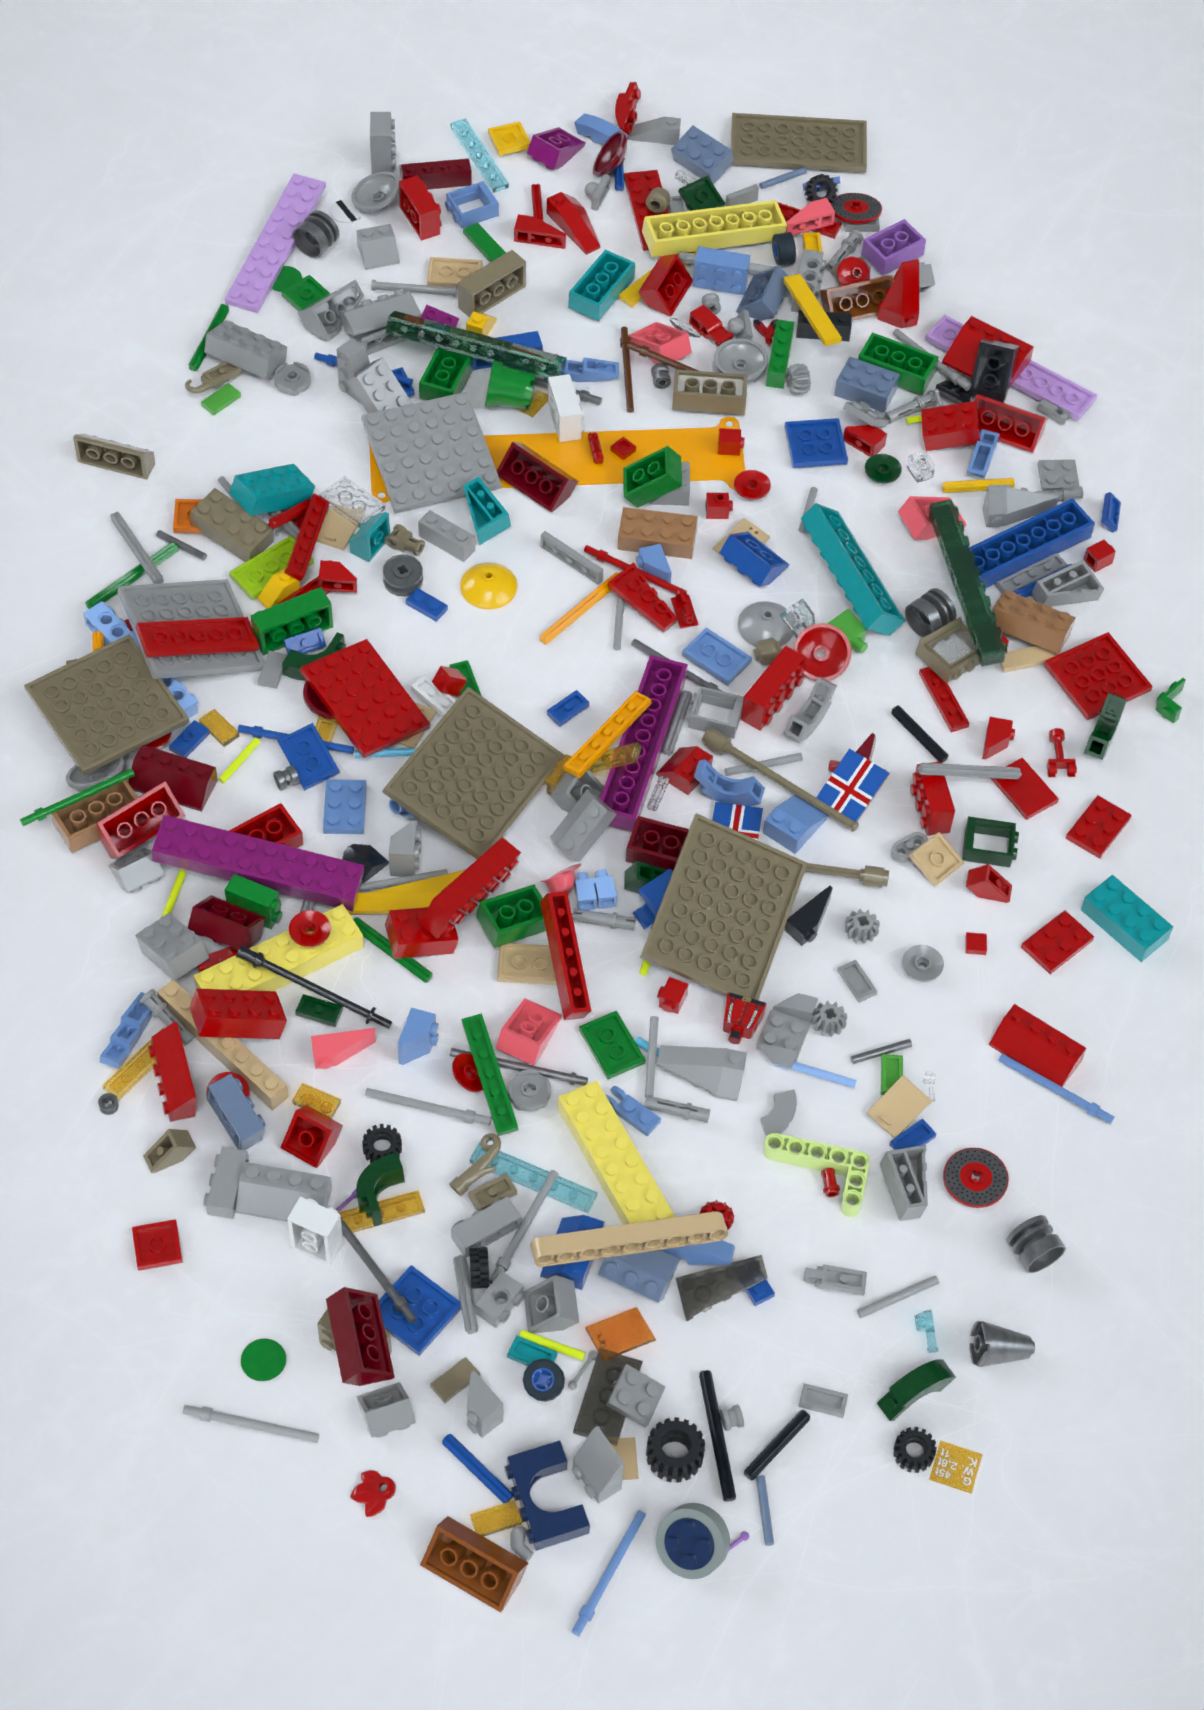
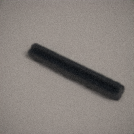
[891,705,949,763]
[744,1410,811,1481]

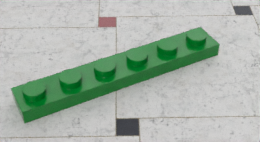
[461,1013,518,1136]

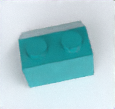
[349,512,390,562]

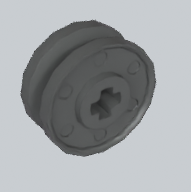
[383,554,423,597]

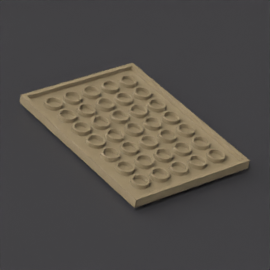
[382,687,565,859]
[640,813,808,1000]

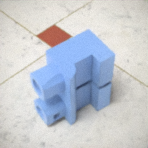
[575,869,617,911]

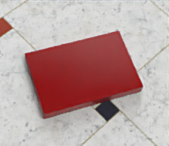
[990,757,1059,820]

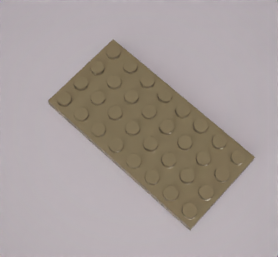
[731,113,867,173]

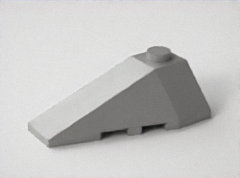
[298,280,364,341]
[982,485,1059,527]
[657,1045,747,1101]

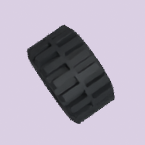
[646,1417,705,1483]

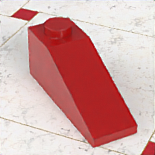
[514,214,566,249]

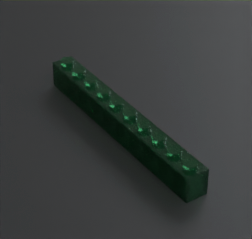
[386,311,567,378]
[929,499,1008,667]

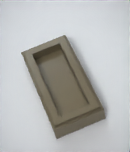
[430,1357,480,1404]

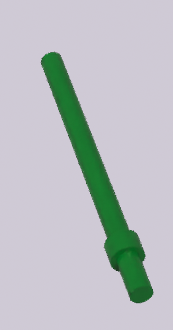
[20,769,135,826]

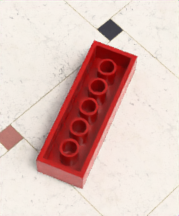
[419,837,521,939]

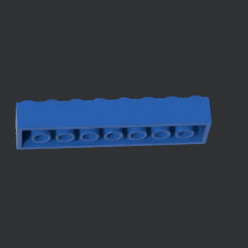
[948,498,1095,596]

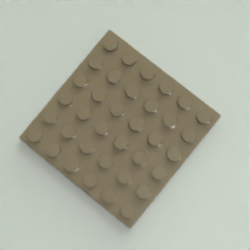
[24,634,190,776]

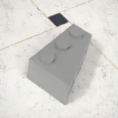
[336,338,370,404]
[1032,559,1104,606]
[880,1145,928,1221]

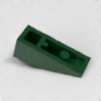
[624,861,667,894]

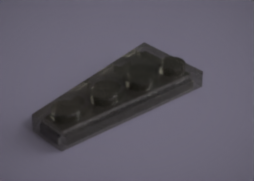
[676,1255,768,1321]

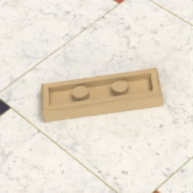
[997,646,1058,673]

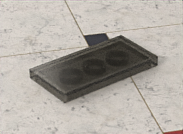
[573,1349,643,1446]

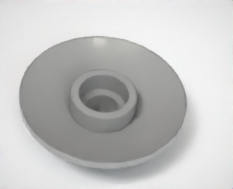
[902,945,944,982]

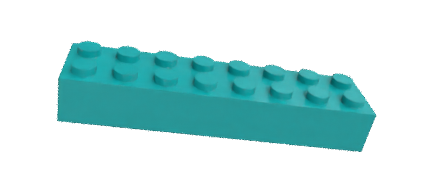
[801,503,905,636]

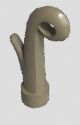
[449,1133,501,1196]

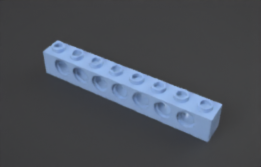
[83,601,198,718]

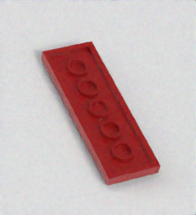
[624,170,669,251]
[135,617,259,657]

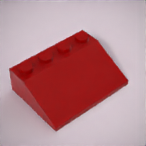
[942,316,1034,388]

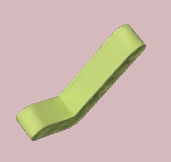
[763,1133,870,1217]

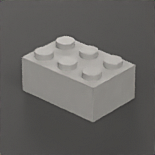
[370,112,396,174]
[347,358,412,414]
[135,913,209,981]

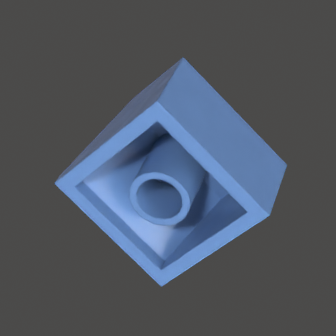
[398,1007,439,1065]

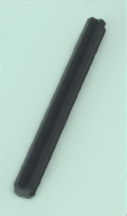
[699,1370,736,1502]

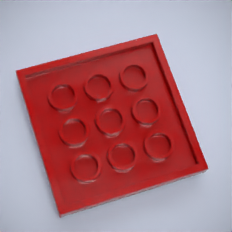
[1044,632,1153,720]

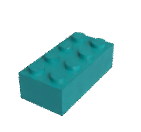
[568,249,635,321]
[229,463,315,516]
[1081,874,1174,963]

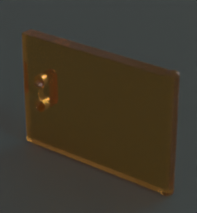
[585,1307,656,1361]

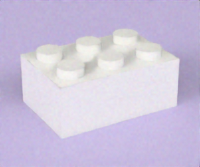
[548,374,584,442]
[287,1197,343,1266]

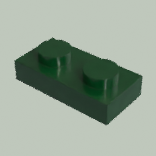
[295,994,343,1027]

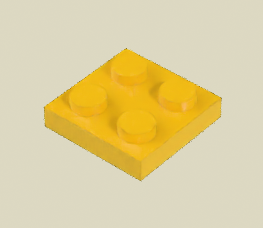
[488,121,530,156]

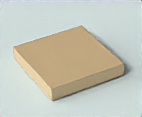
[909,832,965,887]

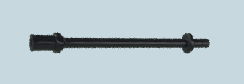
[236,945,392,1029]

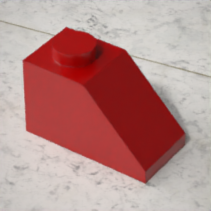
[843,425,887,457]
[318,560,357,593]
[982,716,1016,760]
[966,864,1012,903]

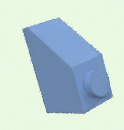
[636,544,672,583]

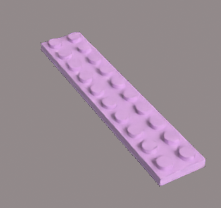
[225,173,326,313]
[925,315,1097,421]

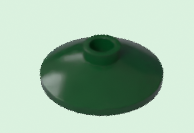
[865,454,902,483]

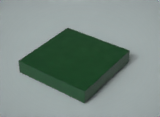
[678,176,725,211]

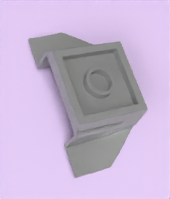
[756,993,818,1068]

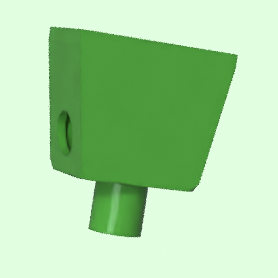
[827,608,868,654]

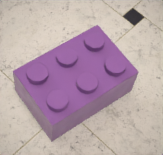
[861,219,926,275]

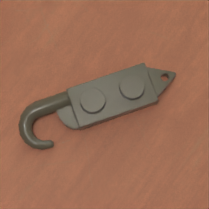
[185,362,242,394]

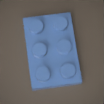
[682,627,752,685]
[323,779,367,834]

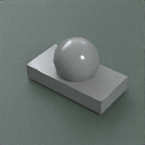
[584,174,610,211]
[727,309,753,340]

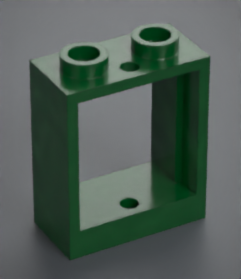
[962,816,1019,867]

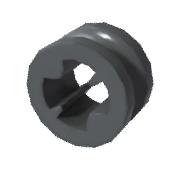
[98,1093,119,1115]

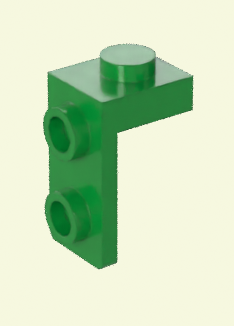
[1155,677,1186,723]

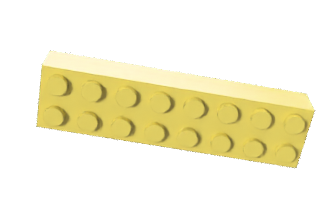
[642,200,787,257]
[193,904,364,991]
[558,1080,675,1225]

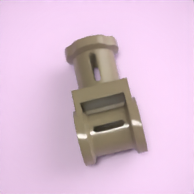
[384,524,425,556]

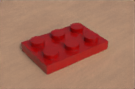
[1065,795,1132,859]
[1021,910,1095,975]

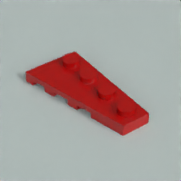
[607,562,677,633]

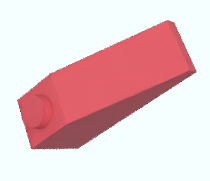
[785,198,835,235]
[311,1028,376,1069]

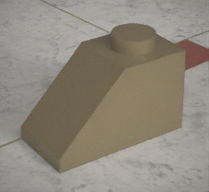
[143,1129,196,1173]

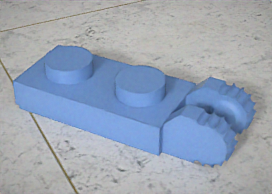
[606,1086,661,1136]

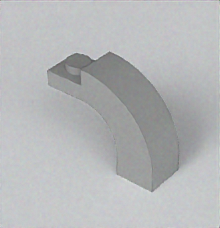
[783,677,837,742]

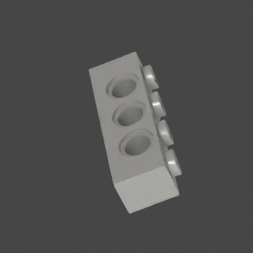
[791,249,826,312]

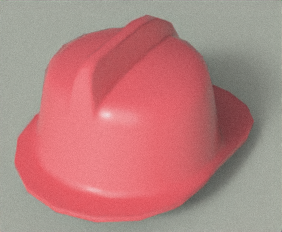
[541,863,582,894]

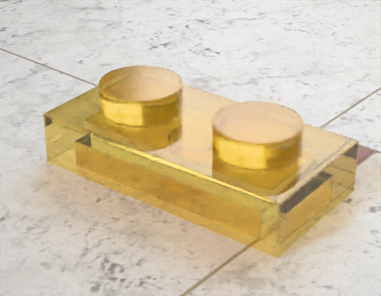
[545,754,572,795]
[292,1083,341,1119]

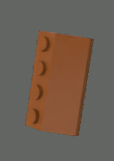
[820,275,894,321]
[420,1516,529,1613]

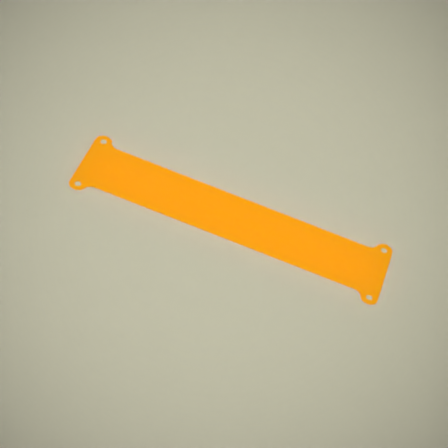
[369,416,746,503]

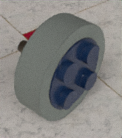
[656,1503,730,1579]

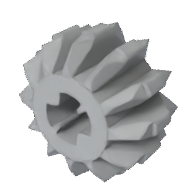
[786,363,811,395]
[844,908,880,944]
[811,1000,848,1037]

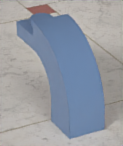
[694,759,765,806]

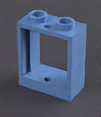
[445,181,499,228]

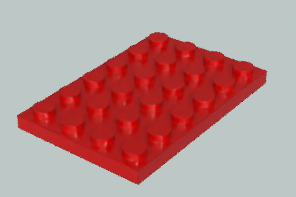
[300,639,431,758]

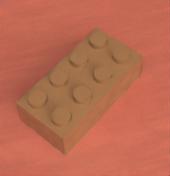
[617,507,698,559]
[987,590,1076,654]
[51,780,138,853]

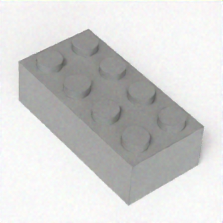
[204,320,287,379]

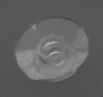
[669,318,702,338]

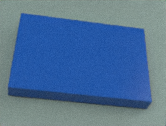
[277,723,340,791]

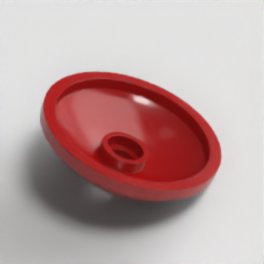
[793,623,851,681]

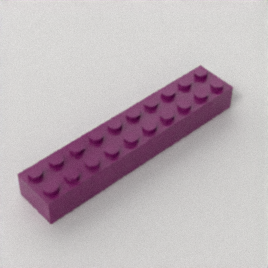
[600,655,688,832]
[152,815,364,912]

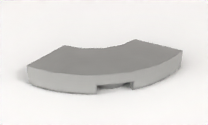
[760,1089,797,1136]

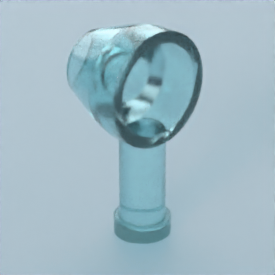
[914,1309,939,1353]

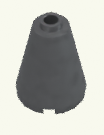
[969,1321,1035,1367]

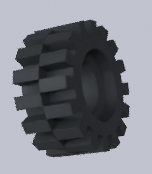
[804,174,838,203]
[362,1124,402,1163]
[469,1247,490,1289]
[893,1427,937,1473]

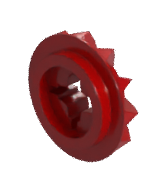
[699,1199,734,1230]

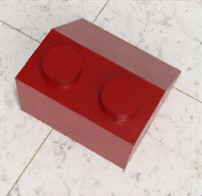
[656,746,713,795]
[280,1105,343,1168]

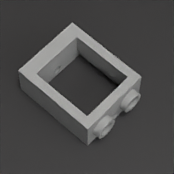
[686,686,743,739]

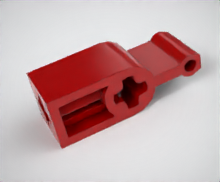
[689,305,733,346]

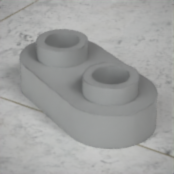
[891,832,928,862]

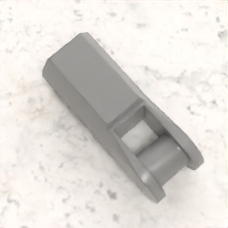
[1037,398,1071,425]

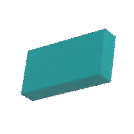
[507,1335,558,1366]

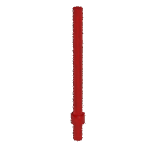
[584,545,687,594]

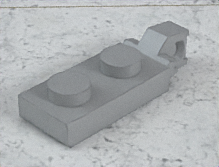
[803,1264,867,1296]

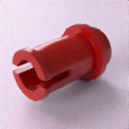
[821,1168,840,1198]

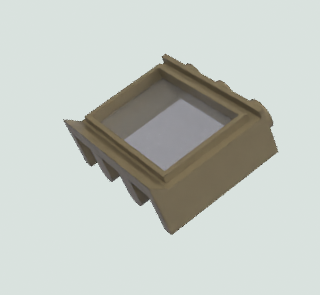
[915,617,992,683]

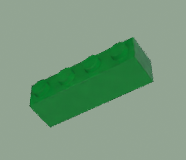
[766,319,795,389]

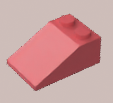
[628,322,692,364]
[898,496,967,540]
[495,998,562,1066]

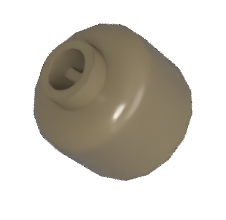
[646,187,670,214]
[753,638,782,665]

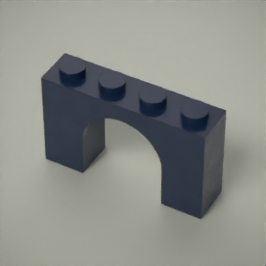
[504,1441,590,1551]

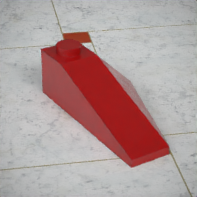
[546,192,600,255]
[877,259,919,328]

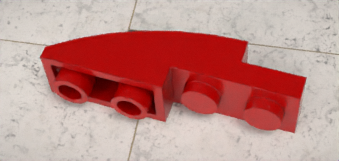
[615,82,641,139]

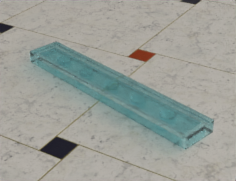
[450,118,509,193]
[470,1142,598,1213]

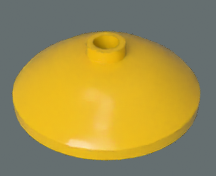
[460,562,517,609]

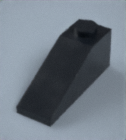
[784,885,833,946]

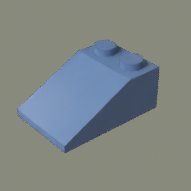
[763,795,829,854]

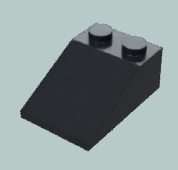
[969,338,1020,402]

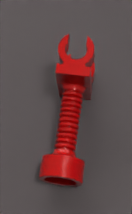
[1046,728,1077,777]

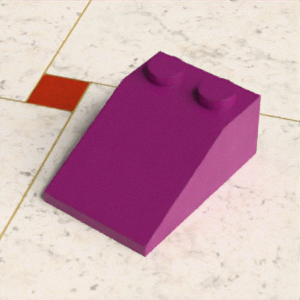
[526,127,586,170]

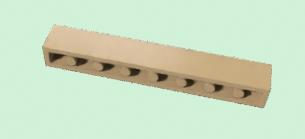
[157,979,288,1111]

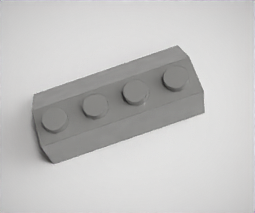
[339,289,421,336]
[235,1162,332,1222]

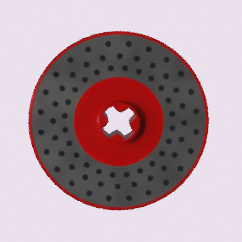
[831,193,882,224]
[943,1148,1009,1208]

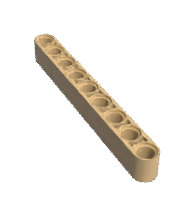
[530,1212,728,1267]

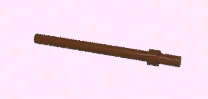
[620,326,634,413]
[626,341,699,371]

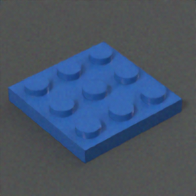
[784,418,848,468]
[379,1265,461,1356]

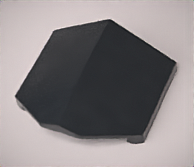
[935,379,971,404]
[342,844,389,884]

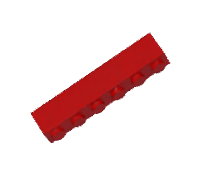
[540,891,592,1020]

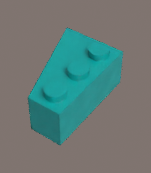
[463,476,511,545]

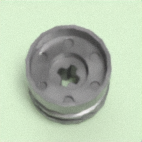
[292,210,340,259]
[905,588,957,638]
[1006,1215,1066,1273]

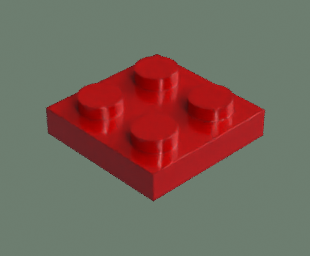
[132,1219,183,1271]

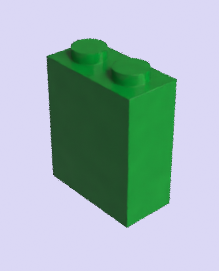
[224,874,282,930]

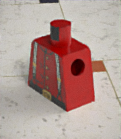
[723,992,767,1044]

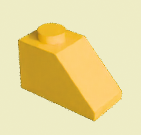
[466,311,497,341]
[258,569,300,609]

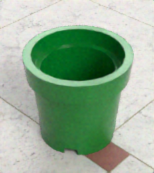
[485,360,535,410]

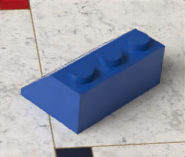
[719,531,790,586]
[540,1215,605,1290]

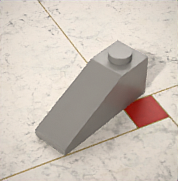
[628,117,681,145]

